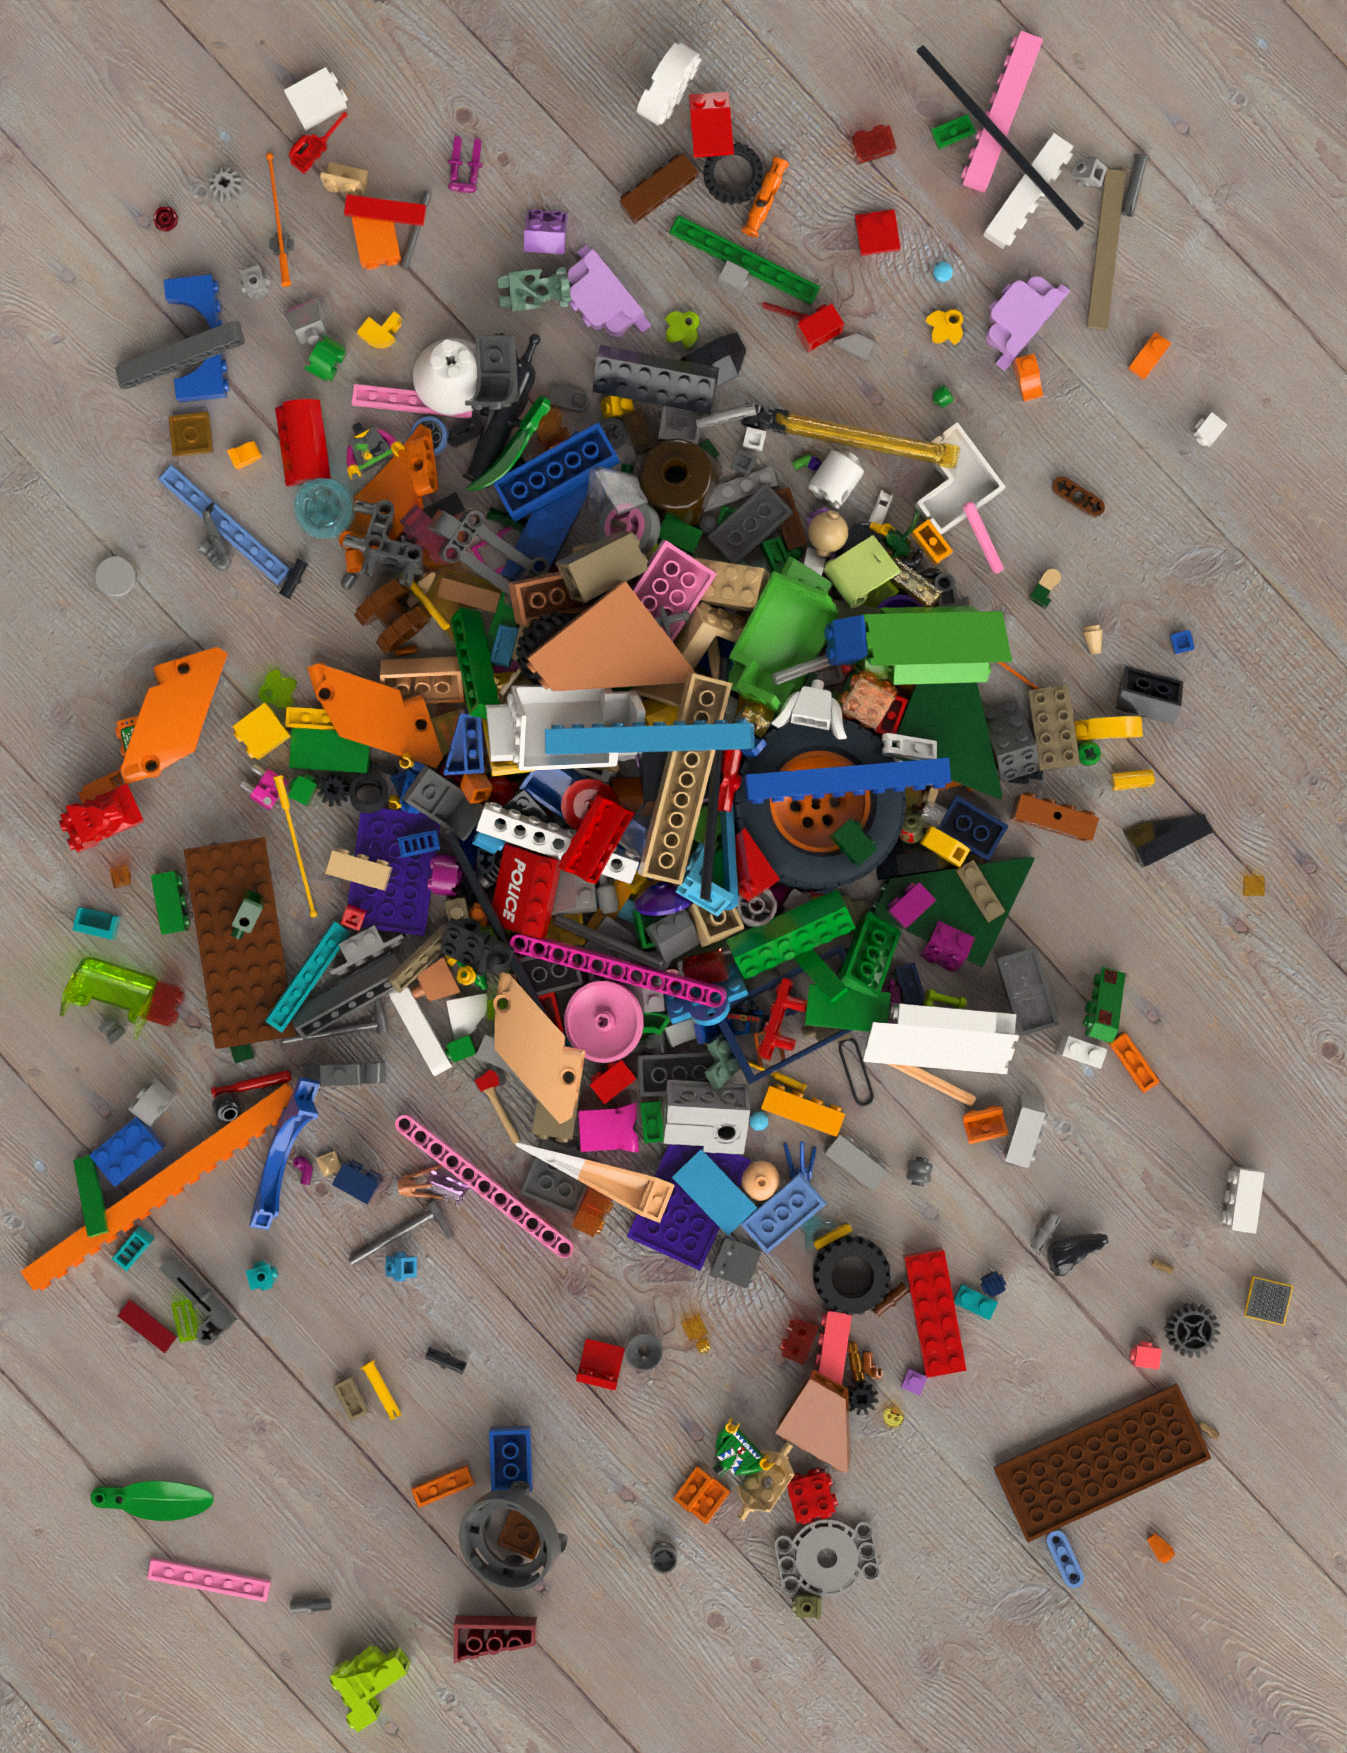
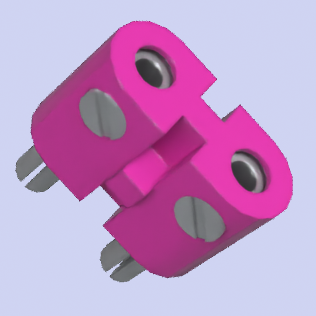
[240,764,289,811]

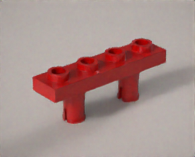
[758,978,807,1061]

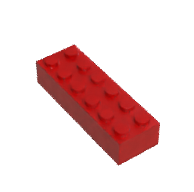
[903,1248,967,1378]

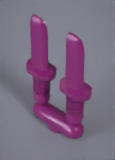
[448,135,483,193]

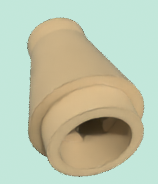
[1083,624,1103,654]

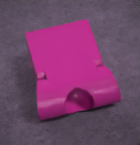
[578,1102,639,1152]

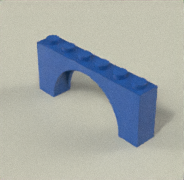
[164,274,230,403]

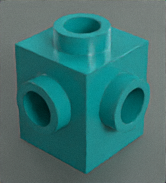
[245,1260,279,1291]

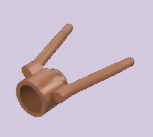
[398,1164,443,1199]

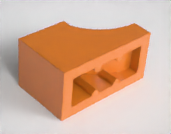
[1128,332,1171,380]
[1012,353,1043,402]

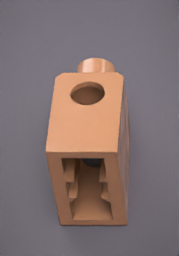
[410,957,462,1001]

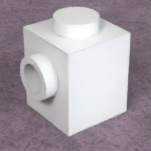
[1193,413,1227,447]

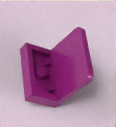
[920,921,975,972]

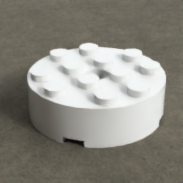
[637,41,702,126]

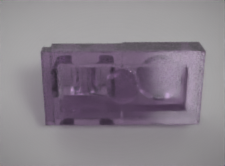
[426,1170,469,1206]

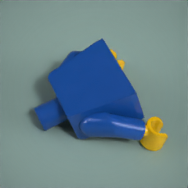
[388,753,435,814]

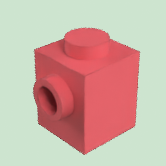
[1129,1341,1162,1369]

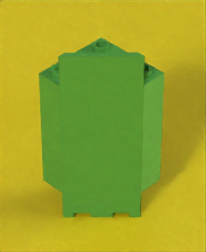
[729,556,840,714]
[853,606,1012,685]

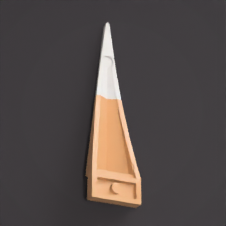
[515,1143,675,1223]

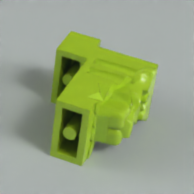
[330,1645,411,1733]

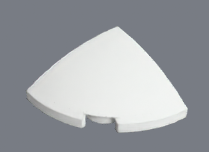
[446,993,488,1040]

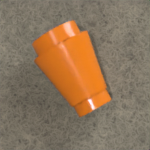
[1147,1532,1176,1564]

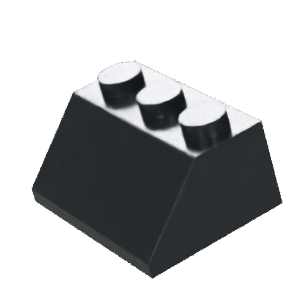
[1115,666,1183,724]

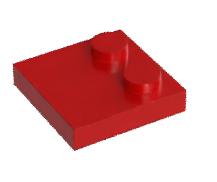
[855,209,901,256]

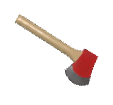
[474,1065,520,1145]

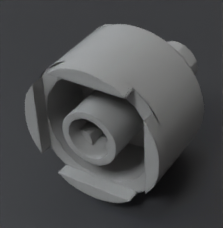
[128,1078,176,1127]

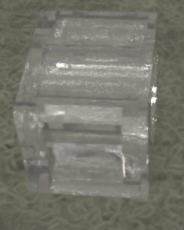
[919,800,947,828]

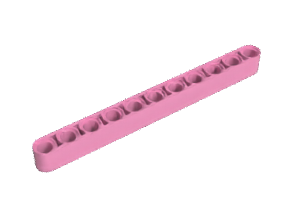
[395,1114,574,1258]

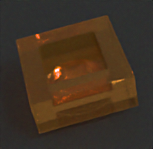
[109,865,131,889]

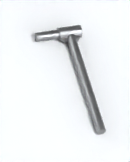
[283,997,388,1045]
[349,1199,455,1265]

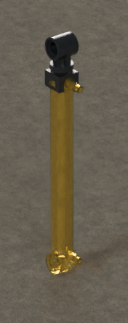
[741,403,961,469]

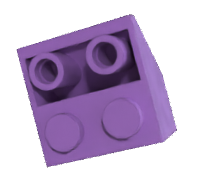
[524,209,568,254]

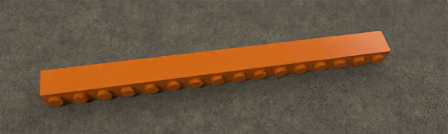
[20,1082,294,1291]

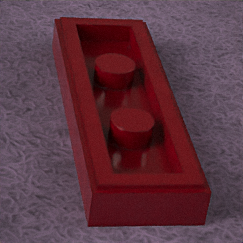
[117,1299,178,1353]

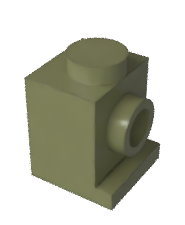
[792,1593,822,1619]

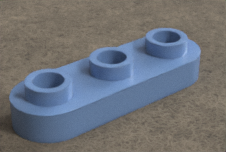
[1046,1529,1084,1588]

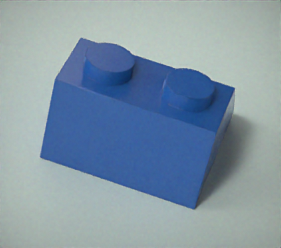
[824,615,868,665]

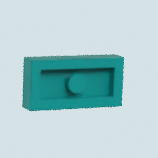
[954,1284,998,1321]

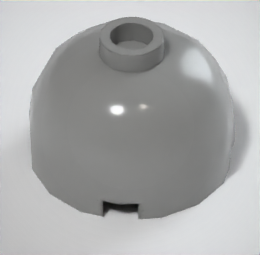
[736,889,777,927]

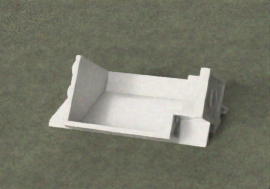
[486,685,645,771]
[863,1002,1019,1074]

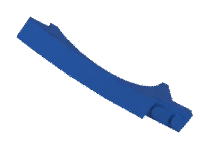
[249,1077,320,1230]

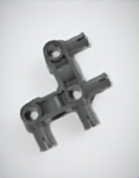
[343,499,423,587]

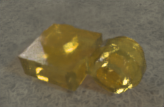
[681,1314,711,1354]

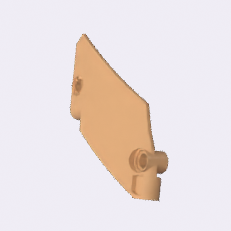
[493,972,585,1124]

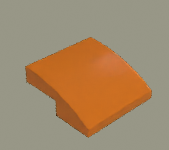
[673,1466,731,1524]

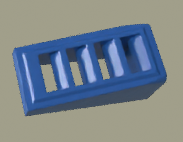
[398,830,441,858]

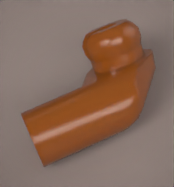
[862,1351,883,1379]

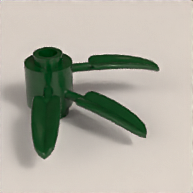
[882,509,920,560]

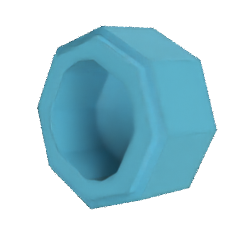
[933,262,953,283]
[749,1111,769,1131]

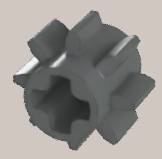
[269,233,294,256]

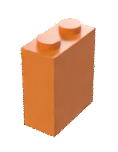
[352,217,402,270]

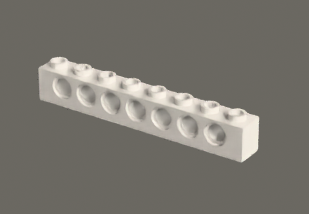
[476,802,640,884]

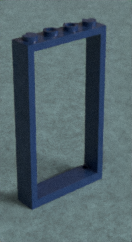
[712,944,854,1085]

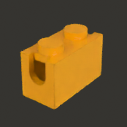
[911,519,953,566]

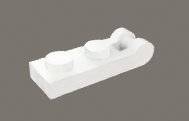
[882,733,937,760]

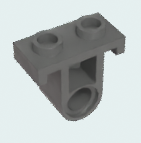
[927,573,970,607]

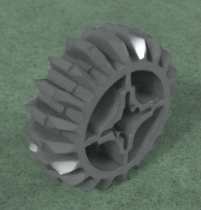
[1165,1303,1220,1358]

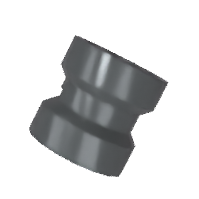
[98,1016,126,1044]

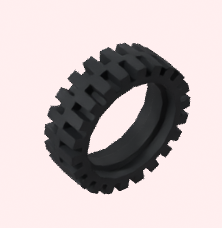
[703,142,763,205]

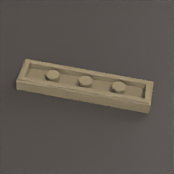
[388,924,447,994]

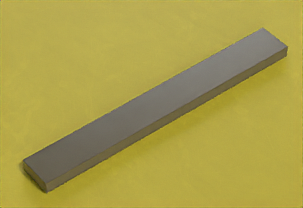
[1087,169,1126,330]

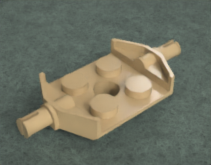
[736,1441,794,1521]

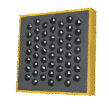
[1243,1276,1293,1326]

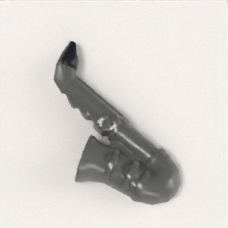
[197,502,231,571]

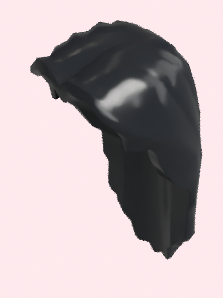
[1047,1233,1109,1276]

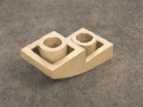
[406,572,437,609]

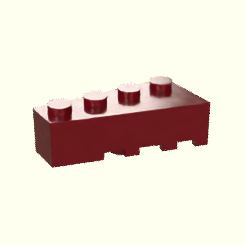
[454,1615,537,1664]

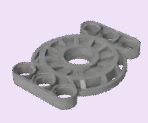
[774,1519,880,1597]

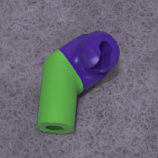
[791,454,822,471]

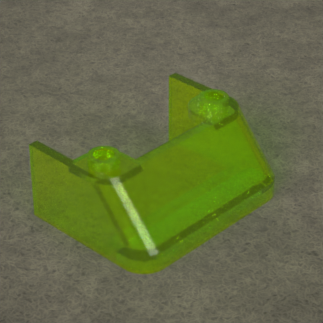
[60,957,159,1040]

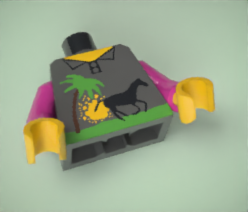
[346,422,406,480]

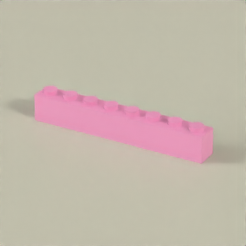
[961,31,1043,193]

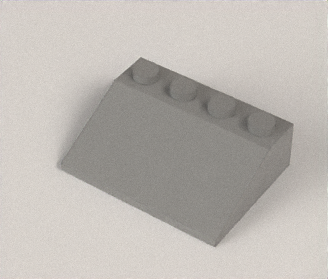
[551,830,597,916]

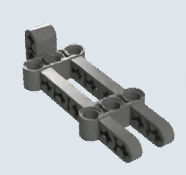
[427,510,549,608]

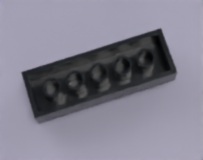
[592,345,719,414]

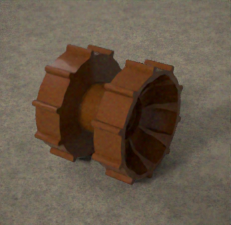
[353,577,432,654]

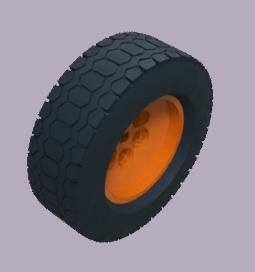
[733,718,906,891]

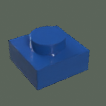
[1169,630,1195,655]

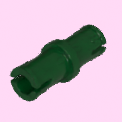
[486,507,528,532]

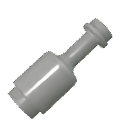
[595,874,620,915]

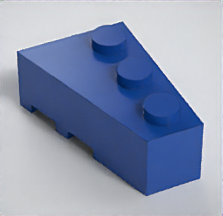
[443,709,484,775]

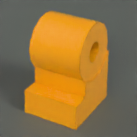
[227,441,262,470]

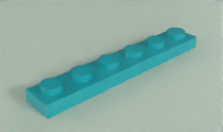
[264,921,351,1032]

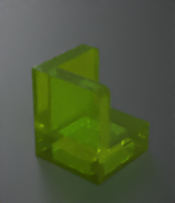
[487,999,508,1020]

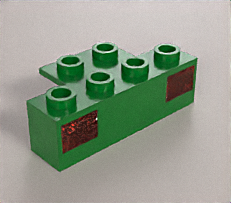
[1082,966,1126,1043]

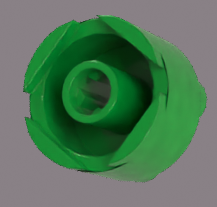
[304,334,347,382]

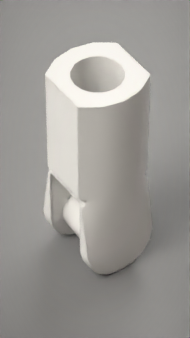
[869,490,894,524]

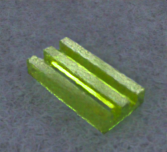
[171,1299,199,1343]

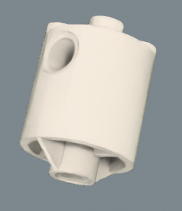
[808,450,864,510]

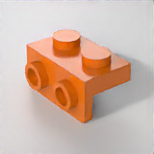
[963,1105,1008,1144]

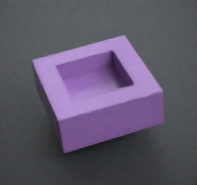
[901,1368,927,1395]

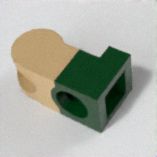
[1028,569,1061,609]

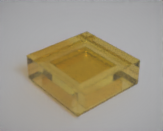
[1243,876,1265,896]

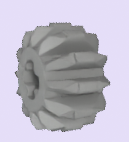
[209,167,243,202]

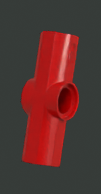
[718,750,742,812]

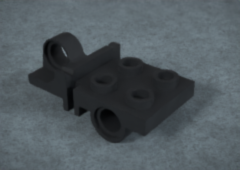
[439,918,515,976]

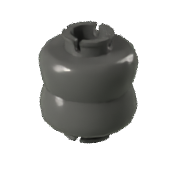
[906,1156,933,1187]

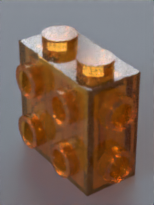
[839,670,897,730]

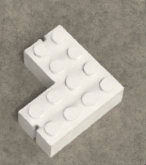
[915,422,1005,536]

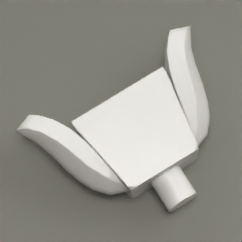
[771,680,847,739]

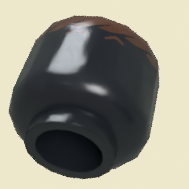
[212,1092,241,1122]

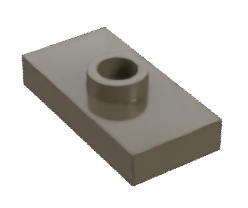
[333,1375,370,1422]

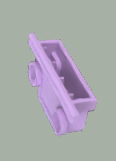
[568,245,651,337]
[986,277,1070,371]

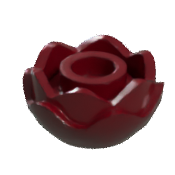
[153,207,178,232]

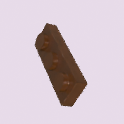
[775,487,808,551]

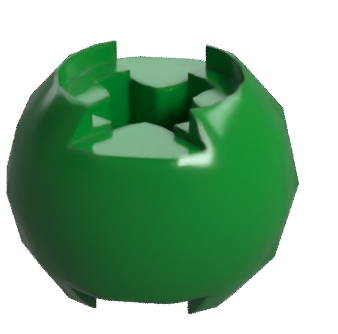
[1078,741,1101,766]

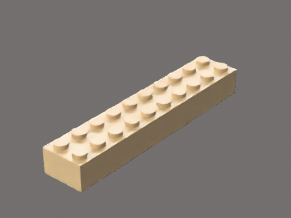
[638,673,732,885]

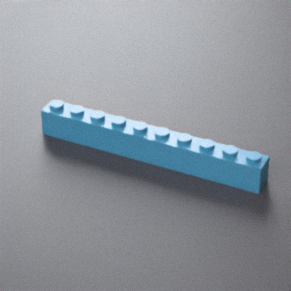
[545,719,755,755]

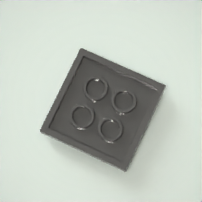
[520,1139,599,1217]

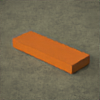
[1108,1032,1160,1093]
[411,1465,475,1508]

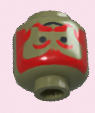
[899,813,924,843]

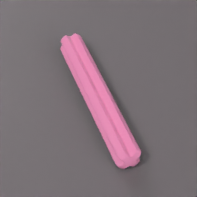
[963,501,1004,574]

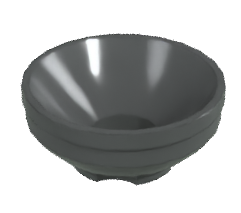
[626,1333,663,1370]

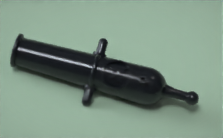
[462,334,541,488]

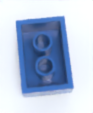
[89,1117,166,1187]
[489,1426,533,1492]

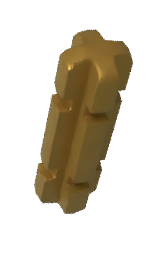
[847,1341,865,1382]

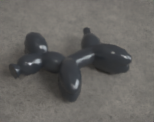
[898,549,941,605]

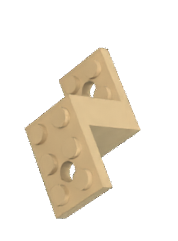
[673,602,746,670]

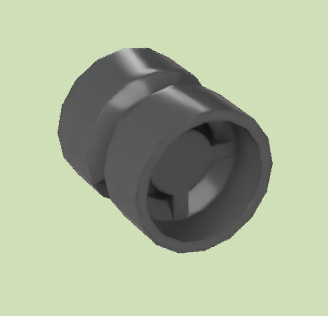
[651,1541,677,1574]

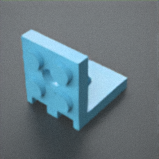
[675,842,734,917]

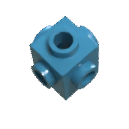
[385,1252,417,1281]

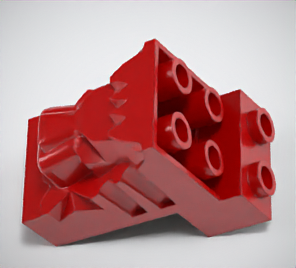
[58,783,144,854]

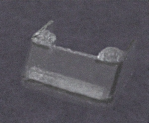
[586,466,648,531]

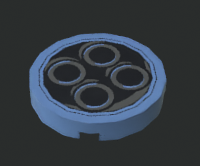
[409,417,449,456]

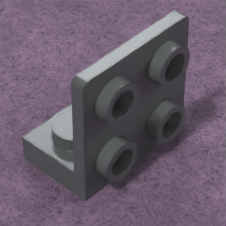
[709,1236,762,1288]

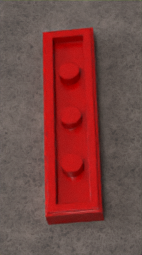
[344,194,427,226]

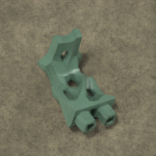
[496,267,571,312]

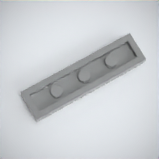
[703,466,778,513]

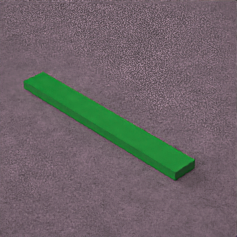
[669,215,821,306]

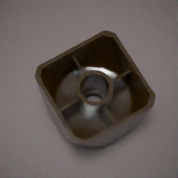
[635,438,722,526]

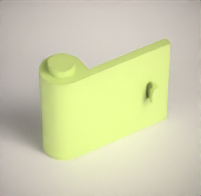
[823,535,901,609]

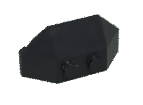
[680,332,746,387]
[876,832,956,881]

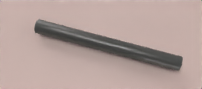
[400,191,431,269]

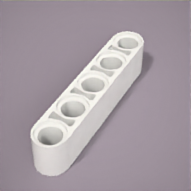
[388,986,452,1076]

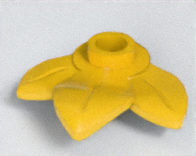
[926,309,963,345]

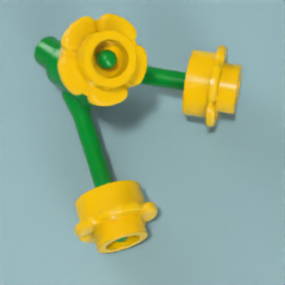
[444,936,491,990]

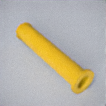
[360,1360,402,1420]

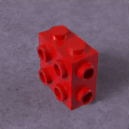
[787,1467,838,1524]

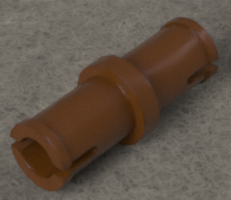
[872,1282,910,1317]

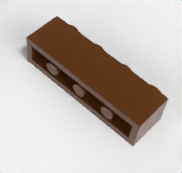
[619,153,698,225]

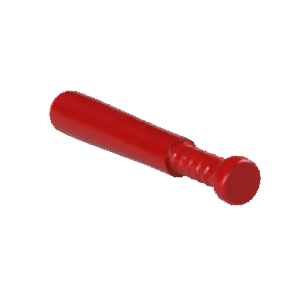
[211,1070,292,1098]

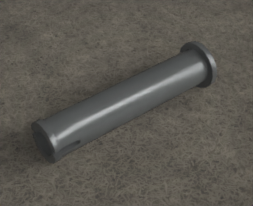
[1121,154,1150,217]

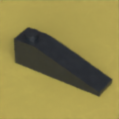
[1123,814,1213,868]

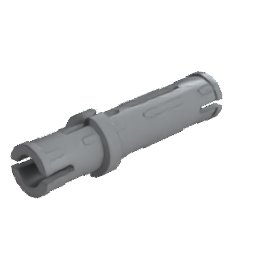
[695,402,757,429]

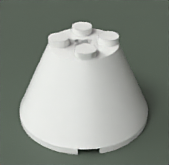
[413,338,478,416]

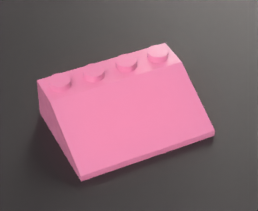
[631,539,717,642]

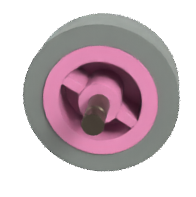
[598,496,660,555]

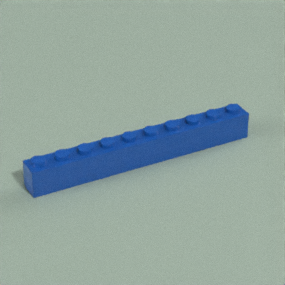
[743,758,951,804]

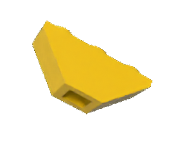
[920,826,970,868]

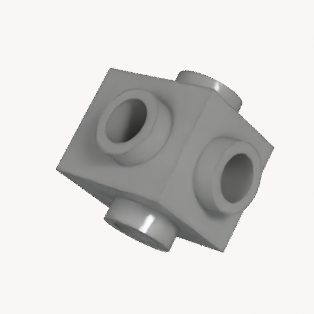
[1071,157,1107,188]
[240,265,270,299]

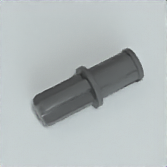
[290,1597,332,1614]

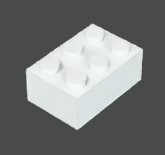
[1222,1166,1265,1234]

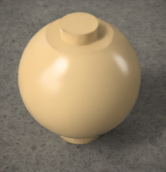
[808,510,848,557]

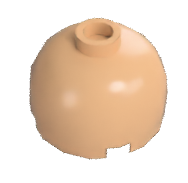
[741,1160,781,1201]

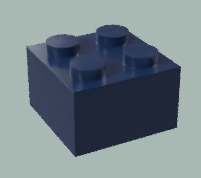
[332,1159,383,1204]

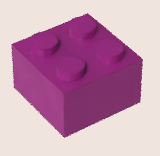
[887,882,936,929]

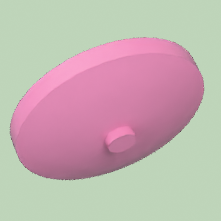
[564,981,644,1063]

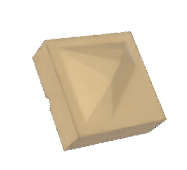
[316,1150,342,1177]

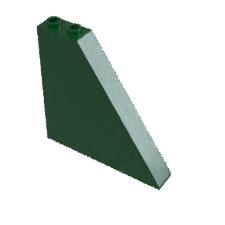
[892,682,1002,800]
[871,857,1035,968]

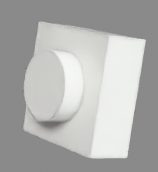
[742,427,767,452]

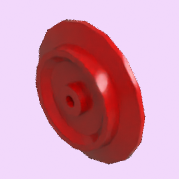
[561,778,619,831]

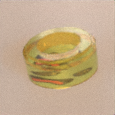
[883,1406,904,1428]

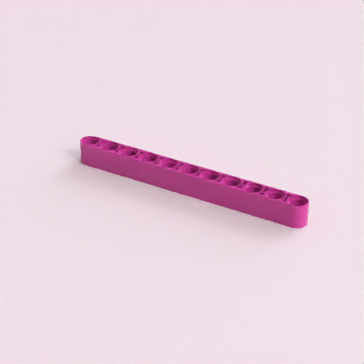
[510,933,727,1007]

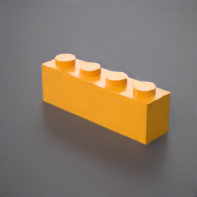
[760,1083,845,1137]

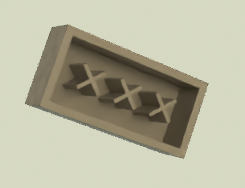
[1026,685,1080,771]

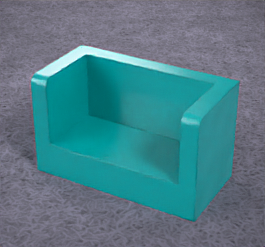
[72,907,121,940]

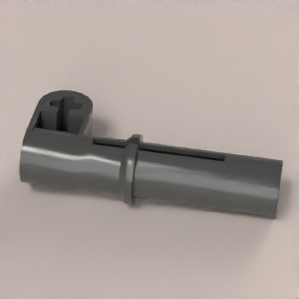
[159,1255,237,1345]

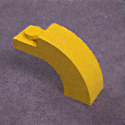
[1074,716,1143,741]

